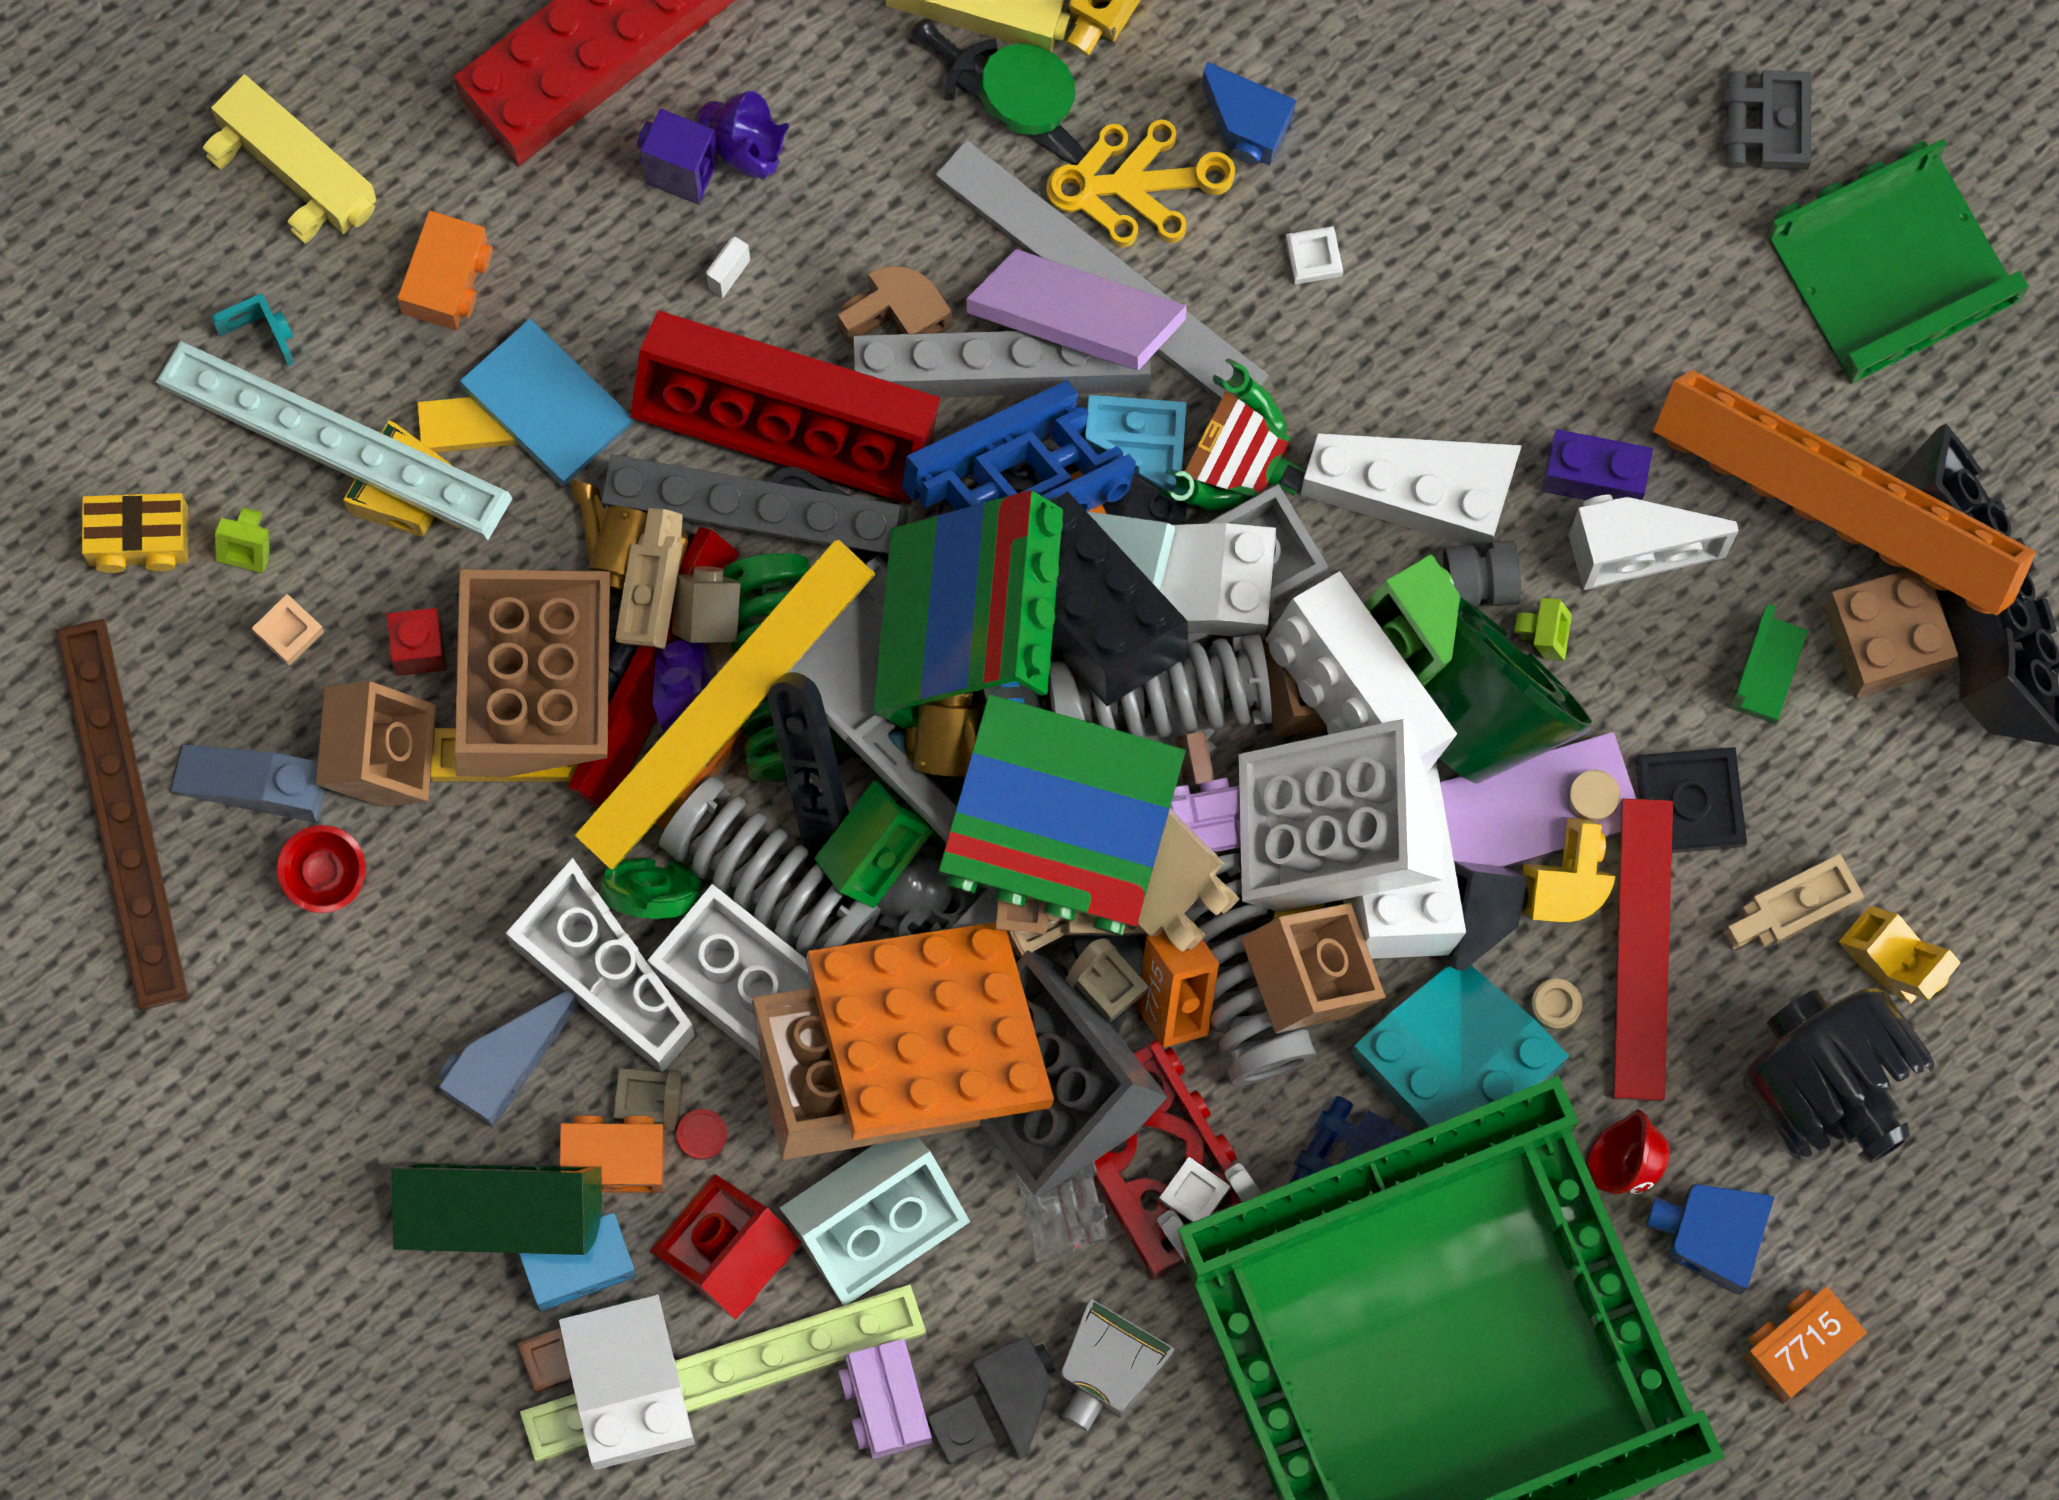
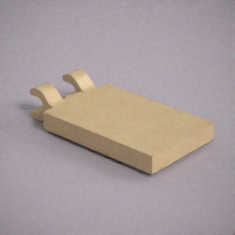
[1138,808,1239,952]

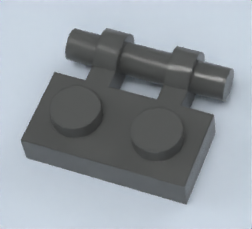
[1722,70,1811,170]

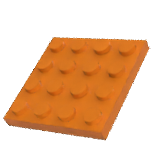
[806,922,1054,1141]

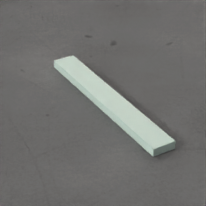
[156,341,513,540]

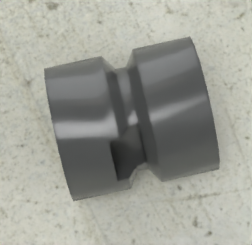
[1443,540,1521,608]

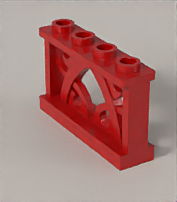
[1086,1040,1243,1280]

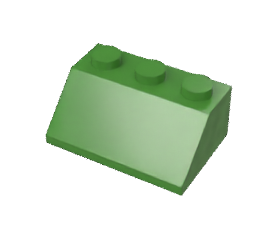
[1364,554,1460,687]

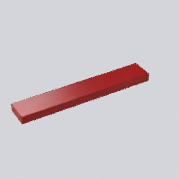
[567,527,740,809]
[1613,798,1673,1102]

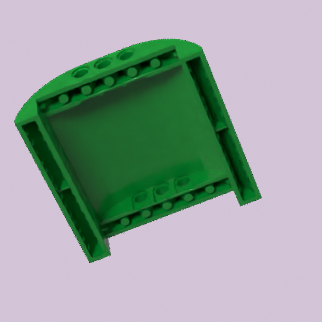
[1178,1075,1725,1500]

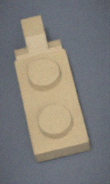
[615,508,683,649]
[1724,854,1865,950]

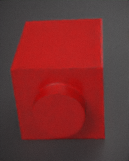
[387,608,446,676]

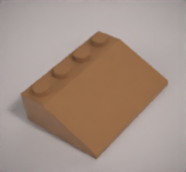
[455,569,610,777]
[752,988,981,1160]

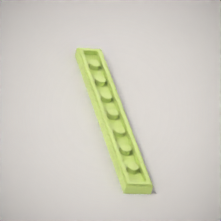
[520,1284,926,1462]

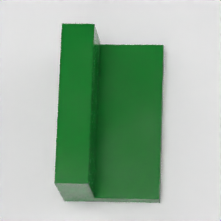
[1729,603,1808,724]
[814,781,934,908]

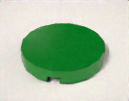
[979,43,1075,135]
[600,858,701,919]

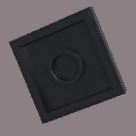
[1635,747,1747,853]

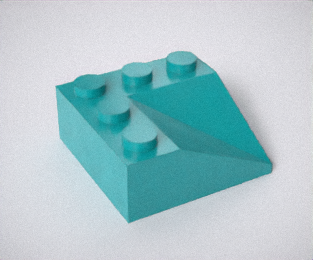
[1350,965,1569,1131]

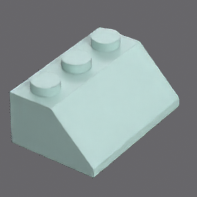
[780,1137,970,1306]

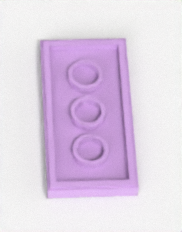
[966,249,1186,371]
[1440,732,1636,868]

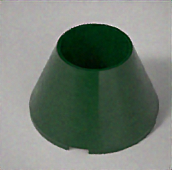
[1424,597,1592,784]

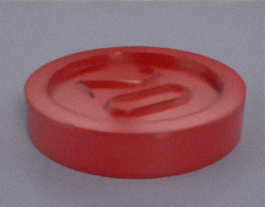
[676,1109,727,1160]

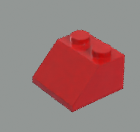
[650,1174,802,1320]

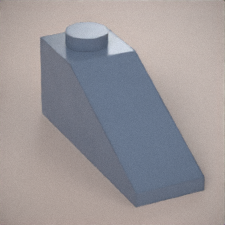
[171,744,326,824]
[439,990,579,1128]

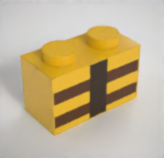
[82,493,188,573]

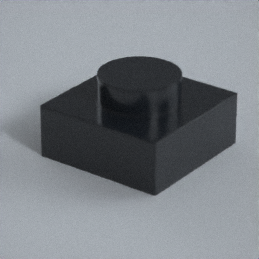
[927,1395,996,1466]

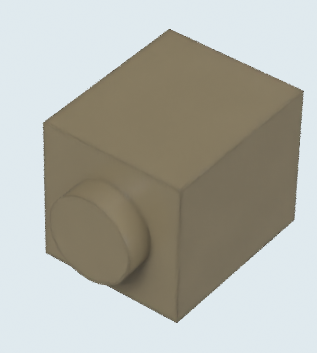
[672,566,741,643]

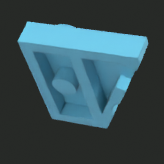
[1085,395,1187,492]

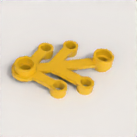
[1046,119,1235,247]

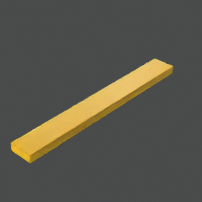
[575,539,875,870]

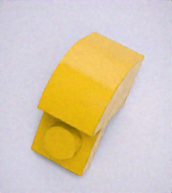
[1521,817,1615,922]
[1839,905,1960,1003]

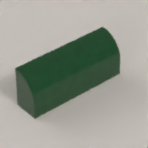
[391,1162,602,1255]

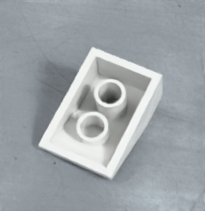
[1568,495,1739,590]
[1160,523,1276,640]
[559,1295,695,1470]

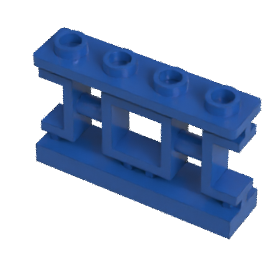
[901,380,1136,511]

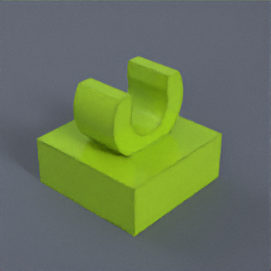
[215,507,270,574]
[1514,598,1572,661]

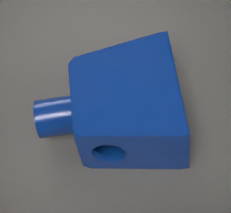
[1646,1184,1775,1295]

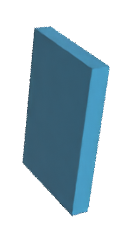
[459,318,634,487]

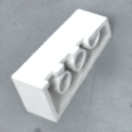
[1301,433,1522,550]
[506,858,695,1072]

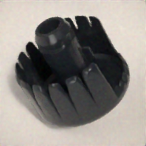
[1743,988,1934,1163]

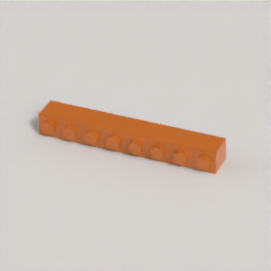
[1653,370,2037,616]

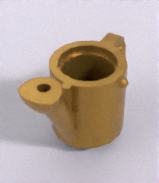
[571,480,688,597]
[904,692,985,777]

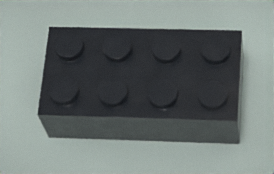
[1051,491,1189,706]

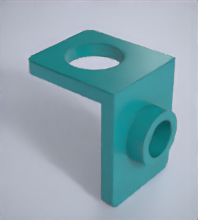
[211,293,295,366]

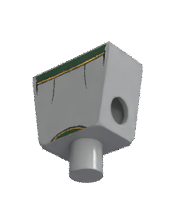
[1059,1299,1175,1432]

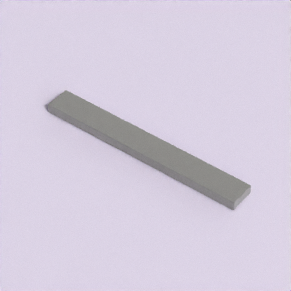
[936,140,1269,402]

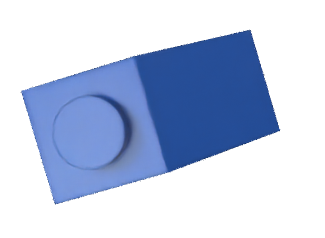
[1202,62,1296,166]

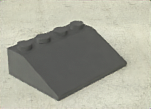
[980,950,1168,1197]

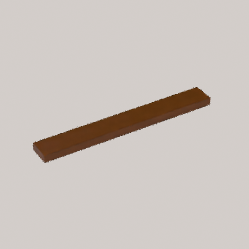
[56,618,189,1011]

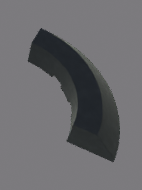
[1895,423,2059,746]

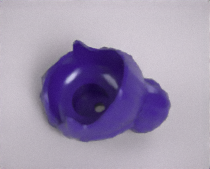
[695,91,789,180]

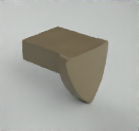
[1065,938,1149,1023]
[614,1068,683,1131]

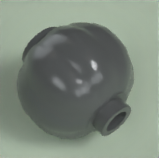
[877,844,953,929]

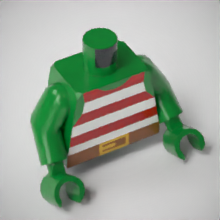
[1159,358,1307,512]

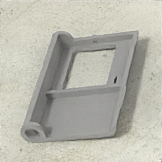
[789,555,957,843]

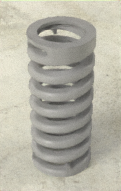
[1048,634,1272,738]
[659,776,881,959]
[1184,853,1317,1086]

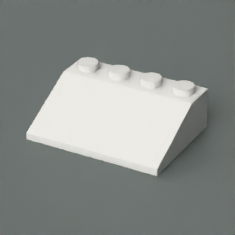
[1239,719,1444,912]

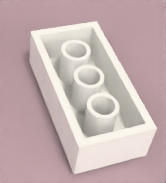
[1265,571,1457,774]
[1343,762,1466,959]
[647,884,813,1062]

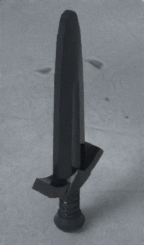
[911,18,1086,165]

